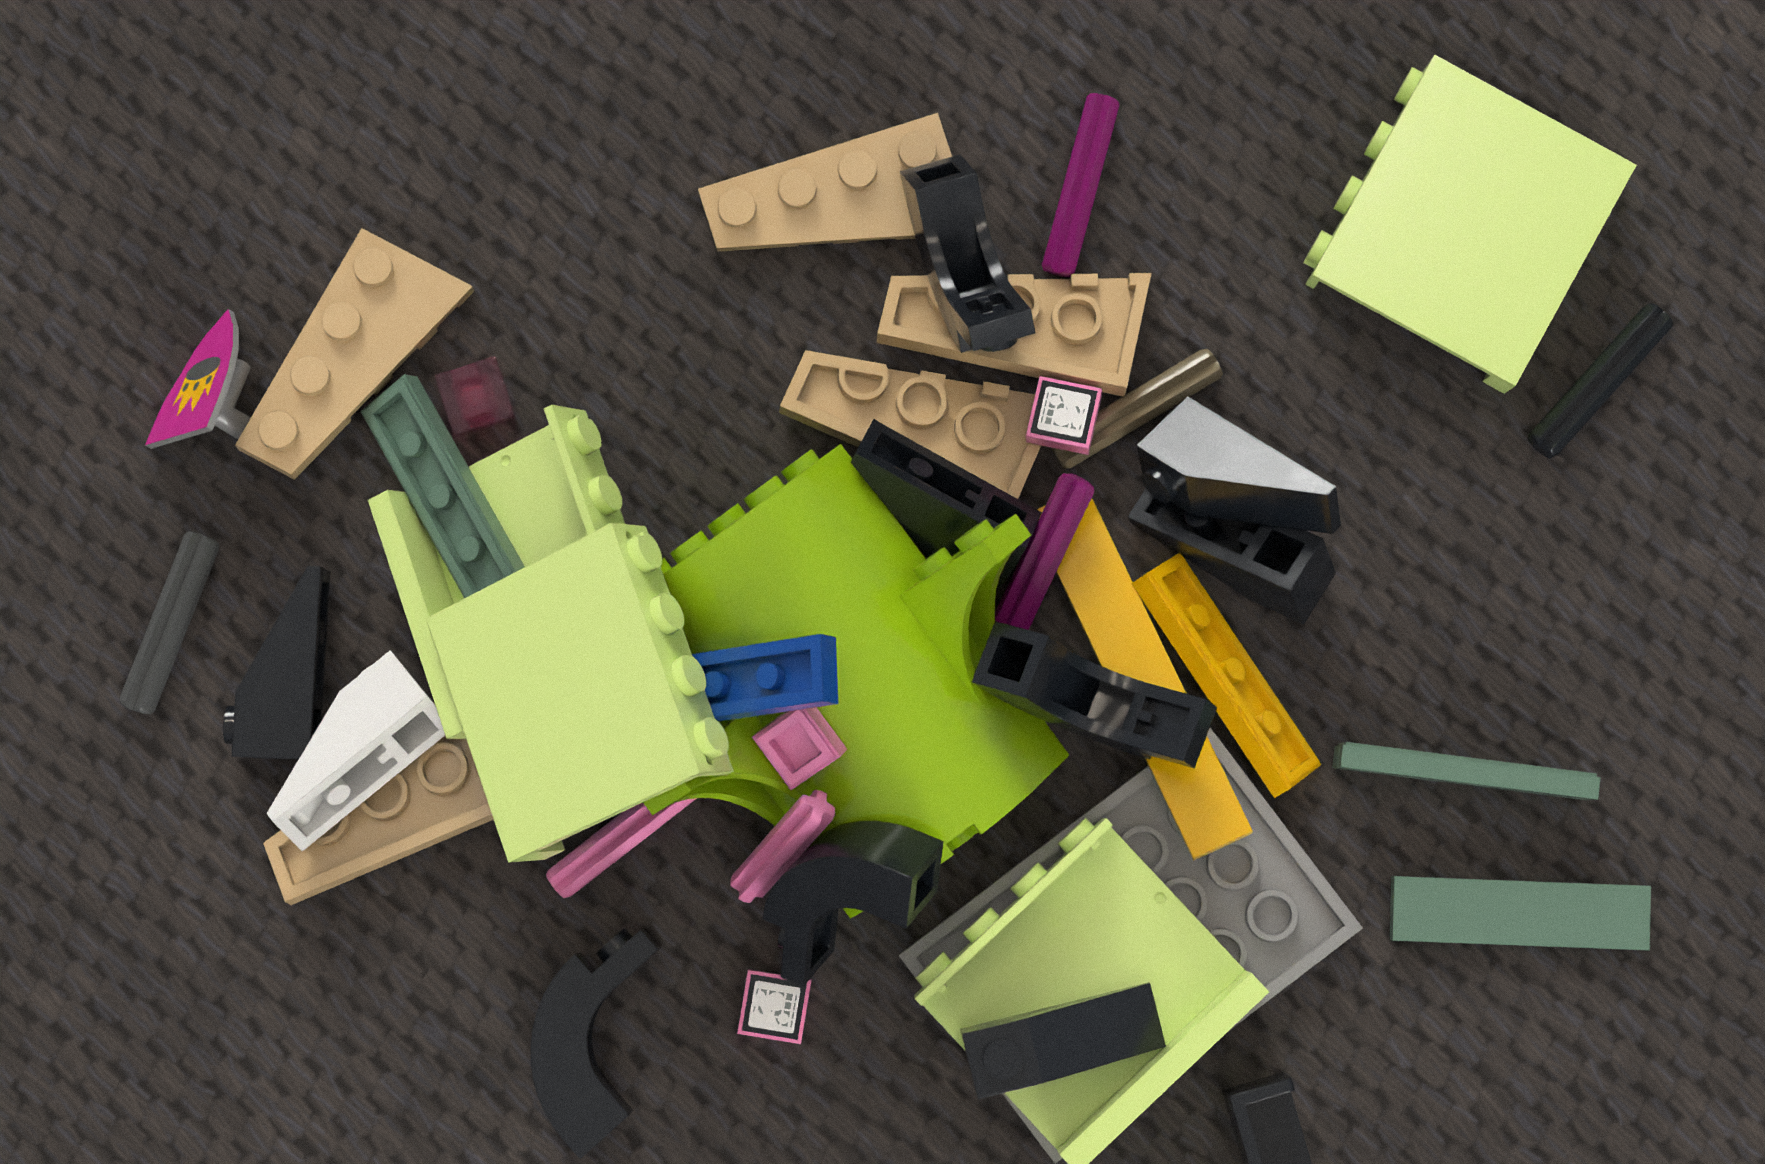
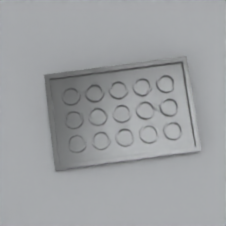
[899,728,1363,1164]

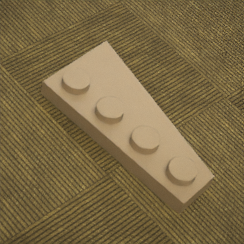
[698,113,952,251]
[235,228,474,480]
[877,273,1152,397]
[779,350,1041,499]
[263,736,494,905]

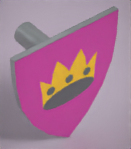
[145,309,251,449]

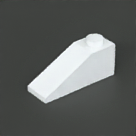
[267,650,445,851]

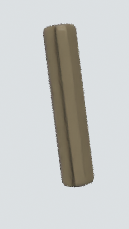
[1051,349,1223,468]

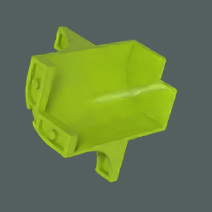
[643,444,1069,918]

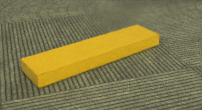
[1131,553,1321,798]

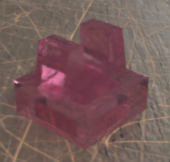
[435,356,516,437]

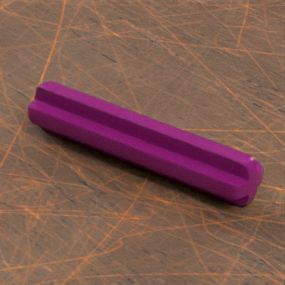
[1042,93,1119,277]
[995,473,1094,630]

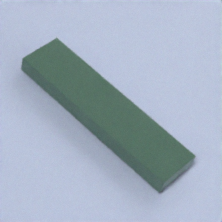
[360,374,525,598]
[1332,742,1601,800]
[1390,876,1651,950]

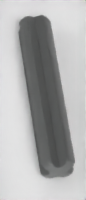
[119,531,219,714]

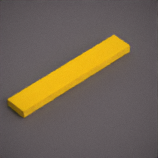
[1037,498,1253,861]

